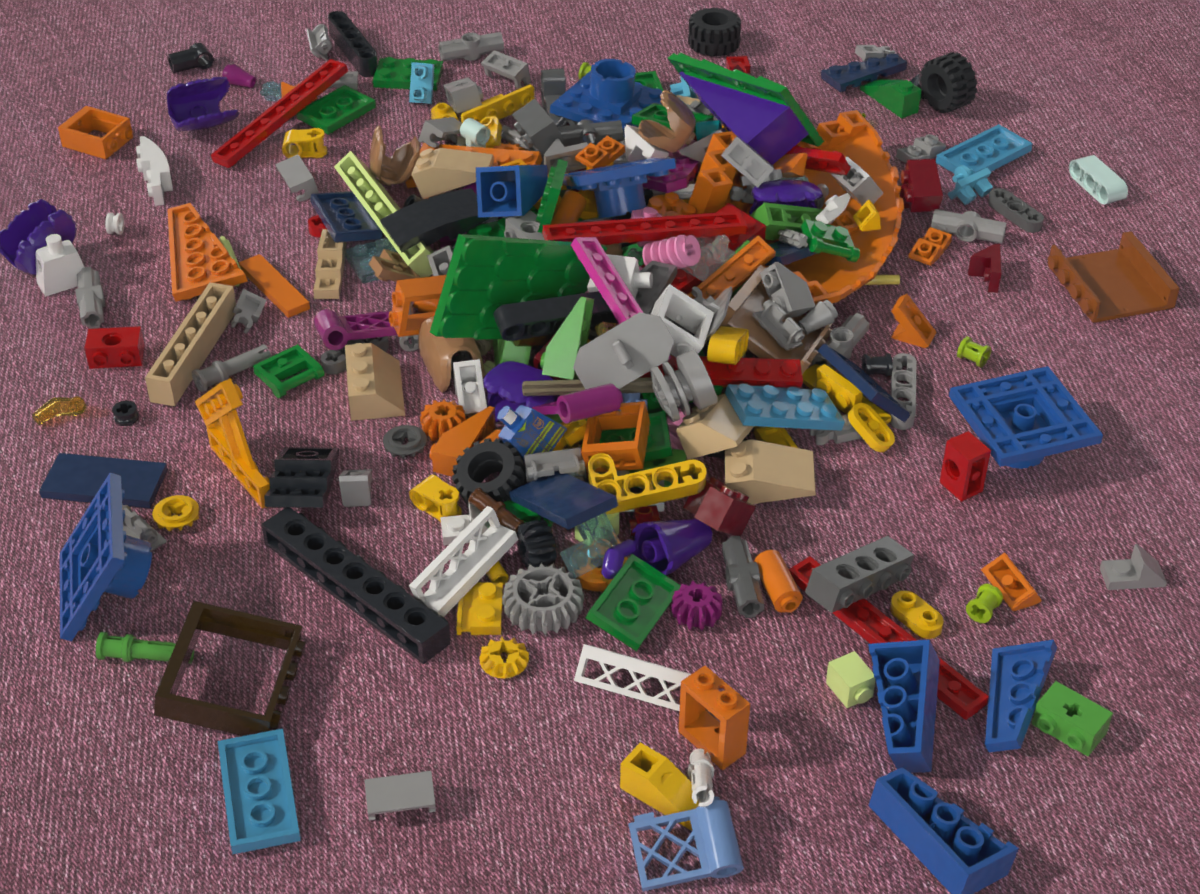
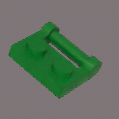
[801,219,860,262]
[253,344,324,398]

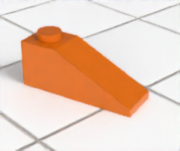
[429,406,496,477]

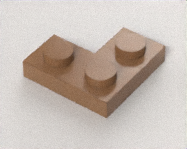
[369,249,421,282]

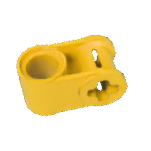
[282,128,328,158]
[409,475,462,522]

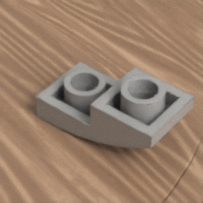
[896,134,946,163]

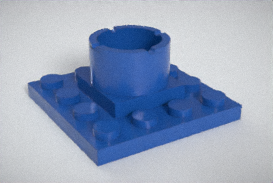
[550,59,663,138]
[562,158,676,218]
[949,366,1103,469]
[60,473,152,642]

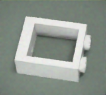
[651,284,714,357]

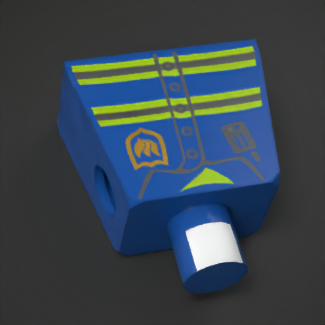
[497,405,567,464]

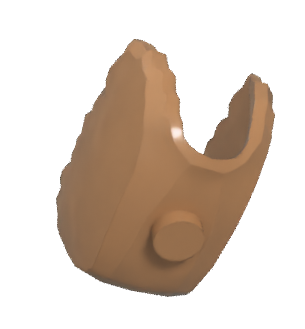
[638,90,696,153]
[369,125,420,186]
[418,316,485,393]

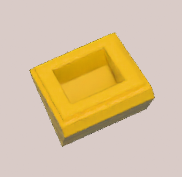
[853,200,881,232]

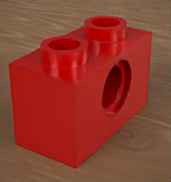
[84,326,145,369]
[939,431,991,502]

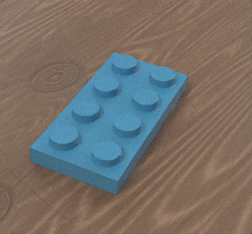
[936,124,1033,173]
[725,384,845,431]
[218,729,301,855]

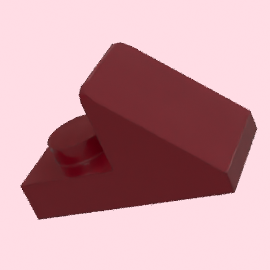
[968,243,1002,293]

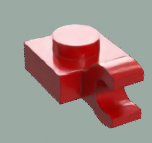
[726,56,750,74]

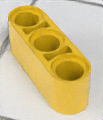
[707,326,749,365]

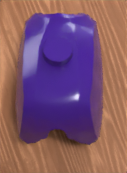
[167,77,239,131]
[749,179,823,215]
[0,199,77,275]
[482,361,561,422]

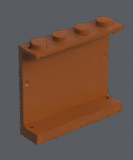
[1047,231,1180,323]

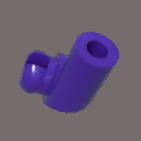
[601,539,636,580]

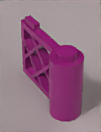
[314,309,397,350]
[532,383,623,424]

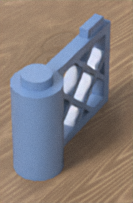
[628,796,744,891]

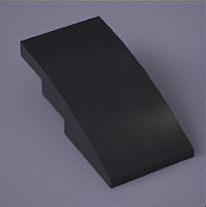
[379,188,491,253]
[264,447,339,508]

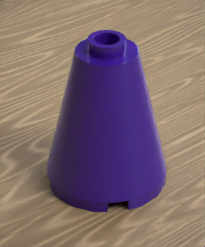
[632,519,712,576]

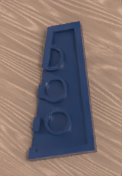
[821,54,907,93]

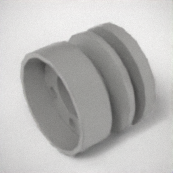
[650,349,718,422]

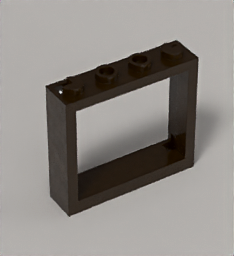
[154,601,306,736]

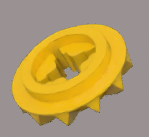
[152,495,200,532]
[479,637,529,678]

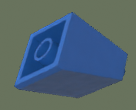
[476,165,548,218]

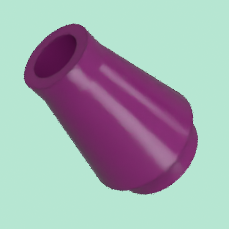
[222,64,256,89]

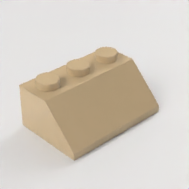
[345,343,405,421]
[676,394,754,460]

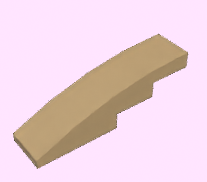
[313,229,346,299]

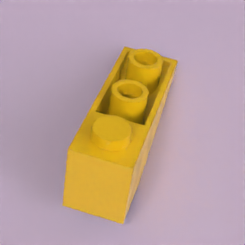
[620,742,699,831]

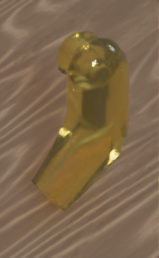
[32,396,86,425]

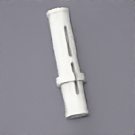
[688,749,714,807]

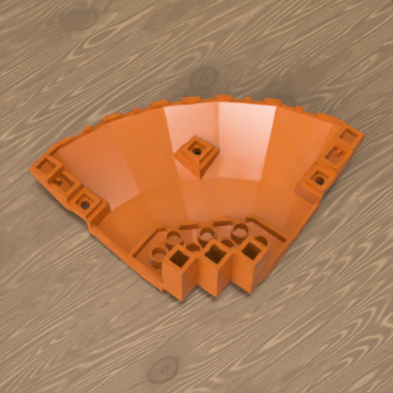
[688,110,904,305]

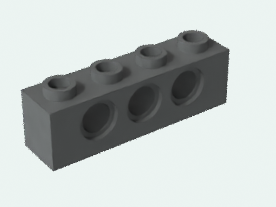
[805,536,914,613]

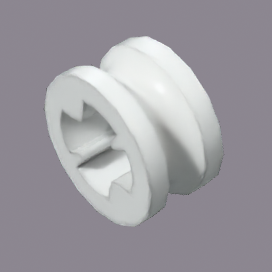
[105,213,124,235]

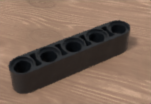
[328,11,378,77]
[493,291,619,341]

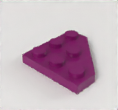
[642,156,700,193]

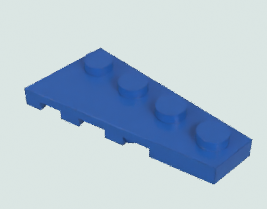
[985,639,1057,753]

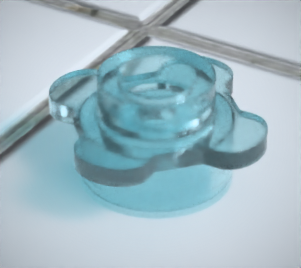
[260,82,281,101]

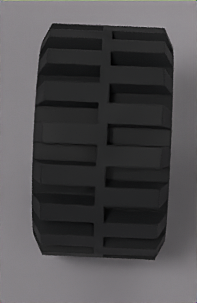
[688,8,741,56]
[920,52,977,113]
[452,438,527,508]

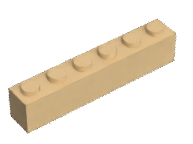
[145,282,236,406]

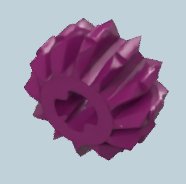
[672,580,723,631]

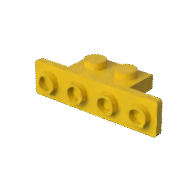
[461,84,534,123]
[802,364,891,424]

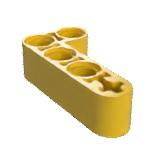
[588,453,707,514]

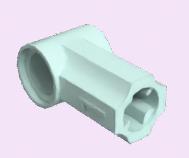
[460,118,491,148]

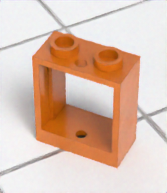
[58,106,133,159]
[389,275,446,337]
[581,401,650,473]
[678,665,750,771]

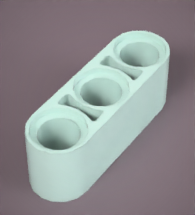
[1069,155,1128,205]

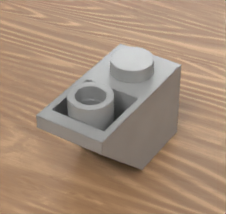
[760,262,816,319]

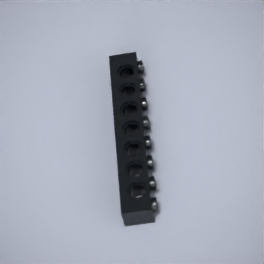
[261,507,450,664]

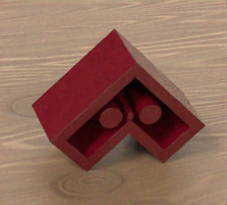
[898,159,943,212]
[683,476,756,537]

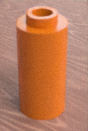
[550,190,587,225]
[754,550,803,613]

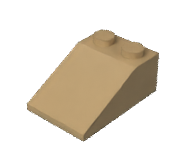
[411,148,495,199]
[725,440,816,504]

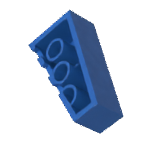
[868,640,940,773]
[868,767,1019,894]

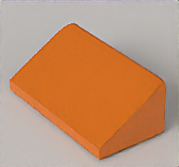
[772,153,807,178]
[981,552,1042,612]

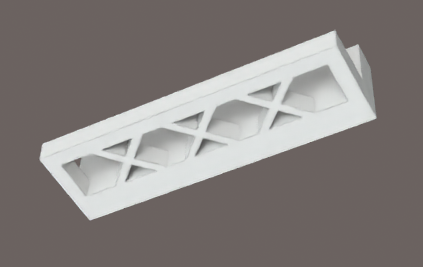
[409,506,518,617]
[574,644,691,711]

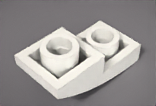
[815,193,850,225]

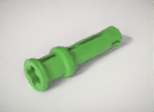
[96,632,194,664]

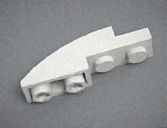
[136,136,173,206]

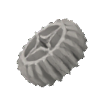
[502,562,584,635]

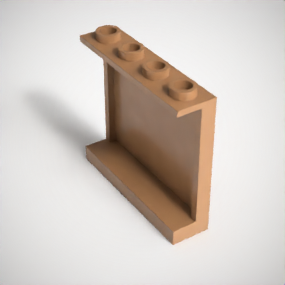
[719,265,835,374]

